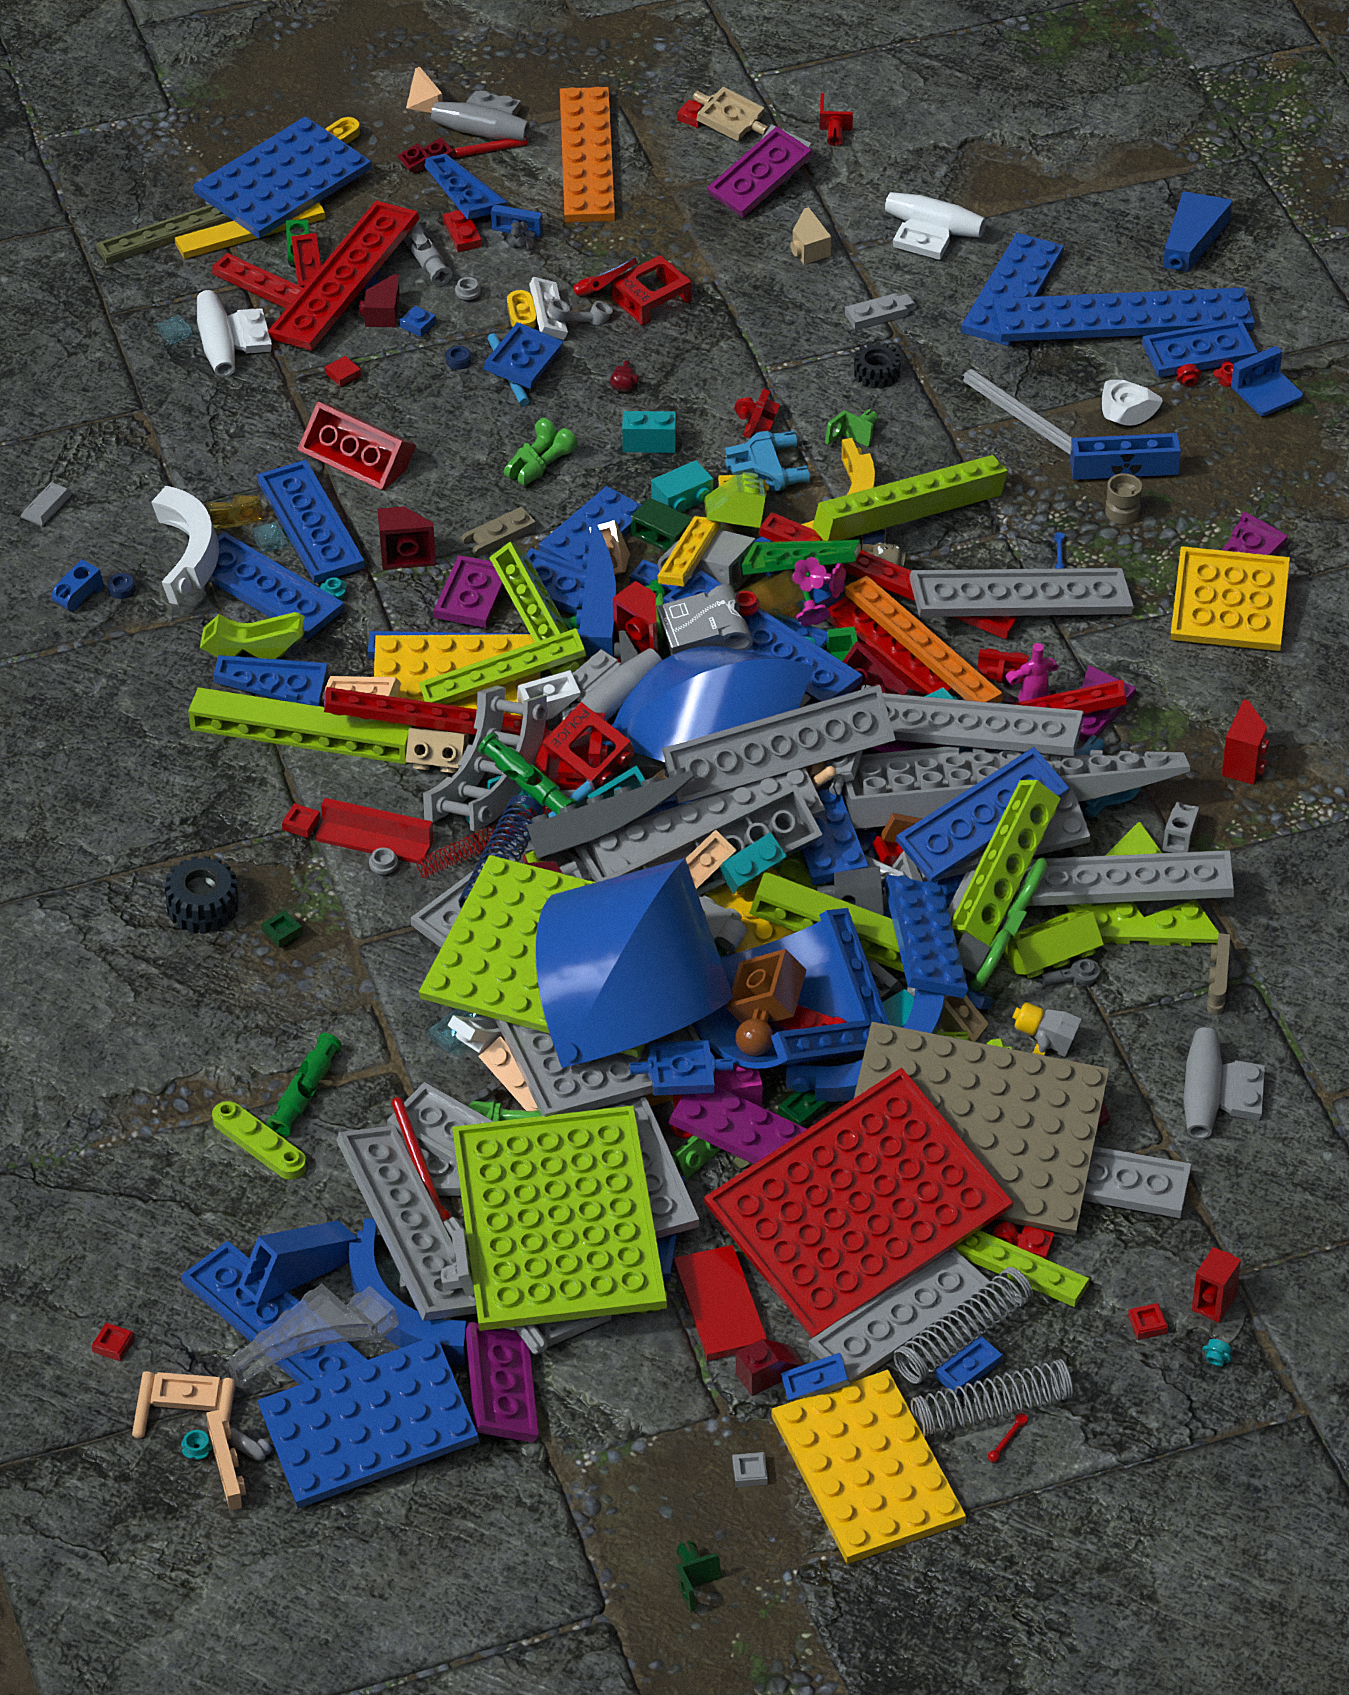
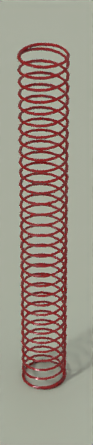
[416,804,551,878]

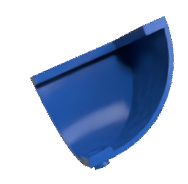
[606,646,814,763]
[536,858,733,1068]
[692,908,890,1069]

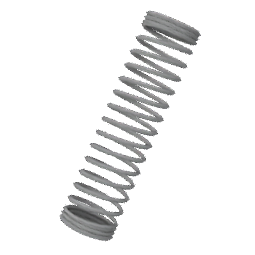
[894,1267,1033,1384]
[911,1359,1073,1437]

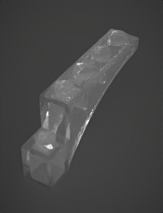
[227,1283,399,1386]

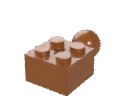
[726,949,807,1056]

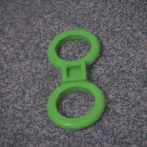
[970,858,1048,992]

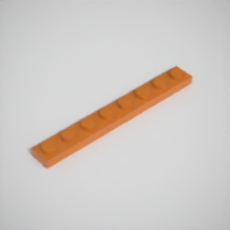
[845,576,1002,703]

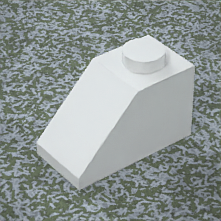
[517,670,580,720]

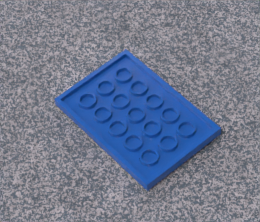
[193,116,372,239]
[257,1335,479,1508]

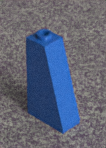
[1163,191,1232,272]
[238,1220,358,1305]

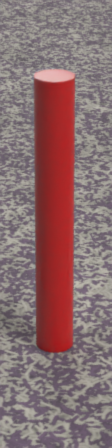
[454,136,528,158]

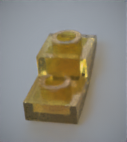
[205,495,262,529]

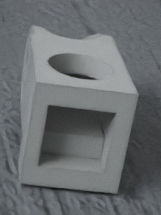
[1162,802,1200,853]

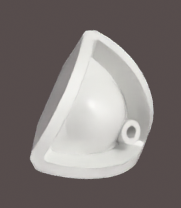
[1102,380,1163,425]

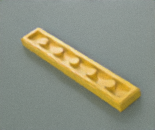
[175,202,325,259]

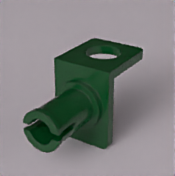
[676,1540,721,1612]

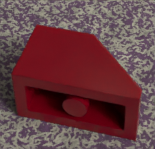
[360,274,400,328]
[736,1339,804,1396]

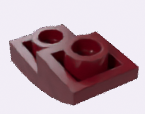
[397,137,455,172]

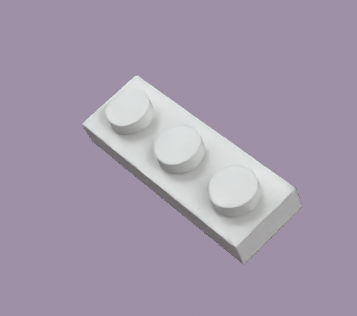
[529,277,568,340]

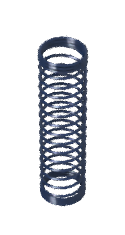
[458,795,543,909]

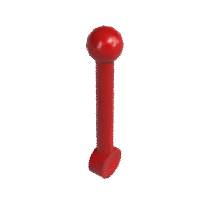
[987,1413,1028,1463]

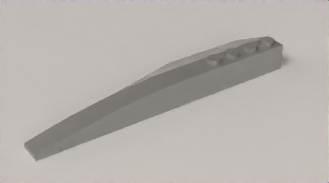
[842,747,1190,830]

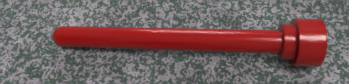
[391,1097,452,1223]

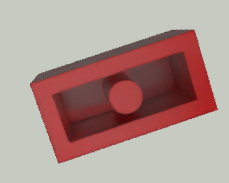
[1192,1247,1241,1323]

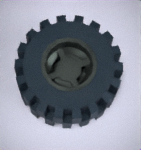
[165,856,239,934]

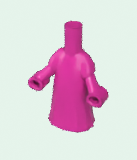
[1006,643,1059,702]

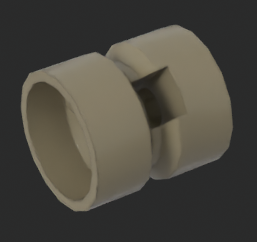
[1105,473,1142,524]

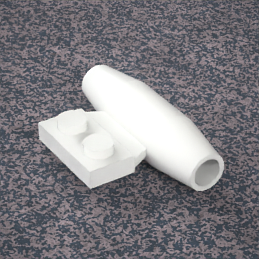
[885,192,986,260]
[197,290,272,377]

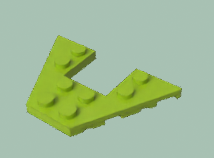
[1065,822,1219,946]

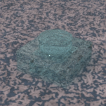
[252,521,287,553]

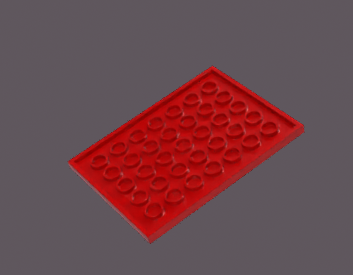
[704,1067,1013,1339]

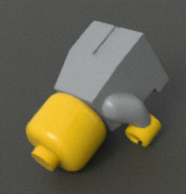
[1012,1002,1081,1057]

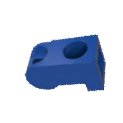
[51,559,105,612]

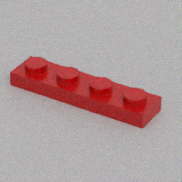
[211,253,303,308]
[1014,679,1127,715]

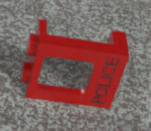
[611,255,692,326]
[543,702,635,791]

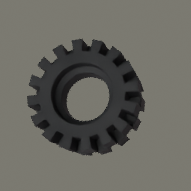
[854,342,901,389]

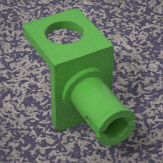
[825,409,879,447]

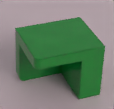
[827,627,858,661]

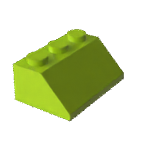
[704,472,766,528]
[1002,911,1104,978]

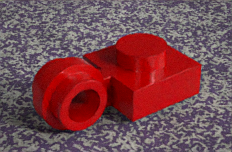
[993,1222,1054,1260]

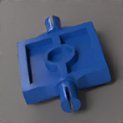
[629,1040,733,1095]

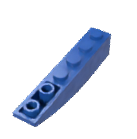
[576,524,616,657]

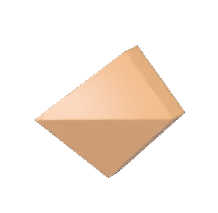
[406,67,443,113]
[590,521,630,575]

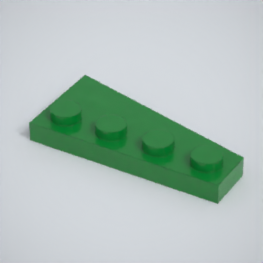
[742,540,861,575]

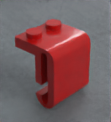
[534,712,610,790]

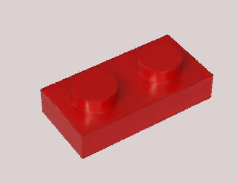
[443,210,482,252]
[291,233,321,288]

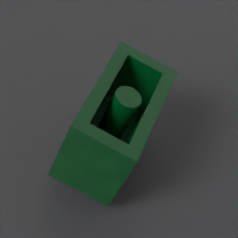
[631,498,693,552]

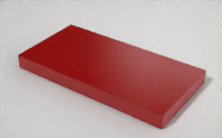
[674,1245,767,1361]

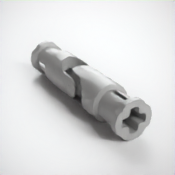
[403,222,453,286]

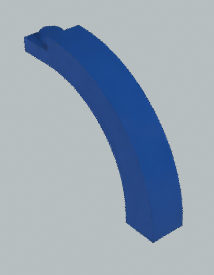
[786,989,945,1102]
[349,1218,467,1365]

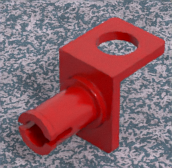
[819,93,853,146]

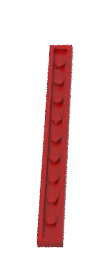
[759,512,1018,639]

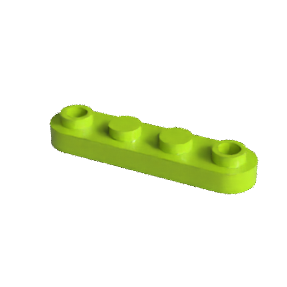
[212,1101,306,1180]

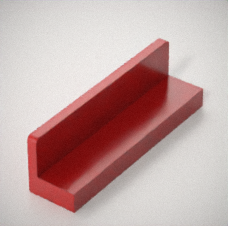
[315,798,434,864]

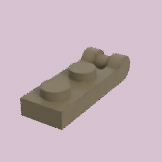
[1206,933,1230,1015]

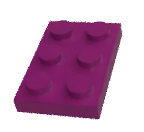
[434,555,504,628]

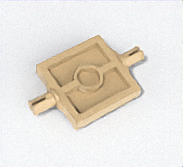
[693,87,769,141]

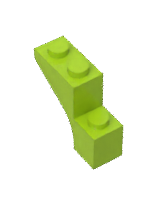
[200,612,305,659]

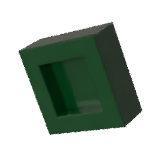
[261,910,303,948]

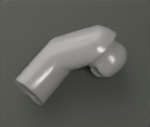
[227,1428,272,1461]

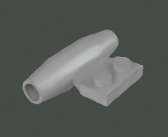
[431,91,530,141]
[572,648,662,732]
[1183,1027,1265,1139]

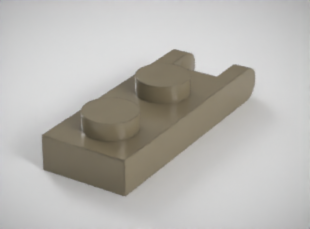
[461,507,536,557]

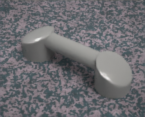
[548,299,613,325]

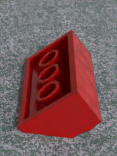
[297,401,416,490]

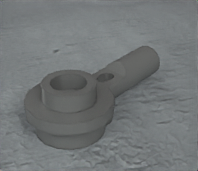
[1041,959,1100,986]

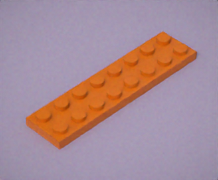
[560,87,615,223]

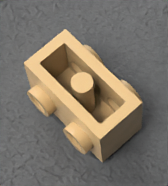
[406,728,469,773]

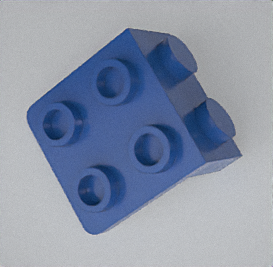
[1231,346,1303,416]

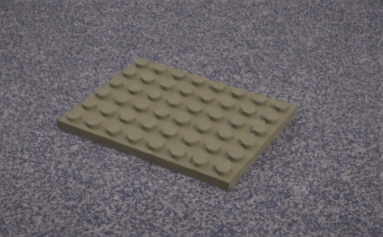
[854,1022,1109,1236]

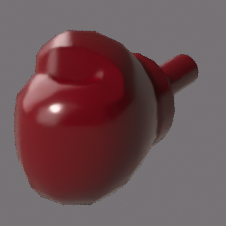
[610,360,639,392]

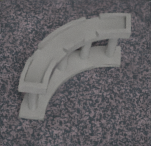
[423,686,548,831]

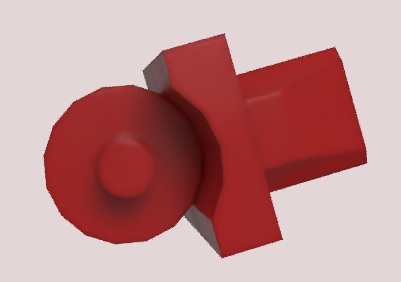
[734,388,780,439]
[977,648,1029,684]

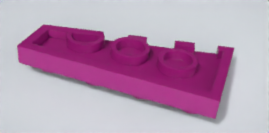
[1222,511,1288,556]

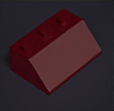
[842,641,927,697]

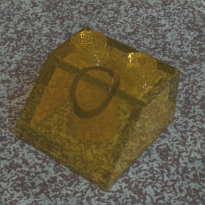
[736,569,804,618]

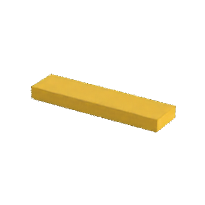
[657,516,720,587]

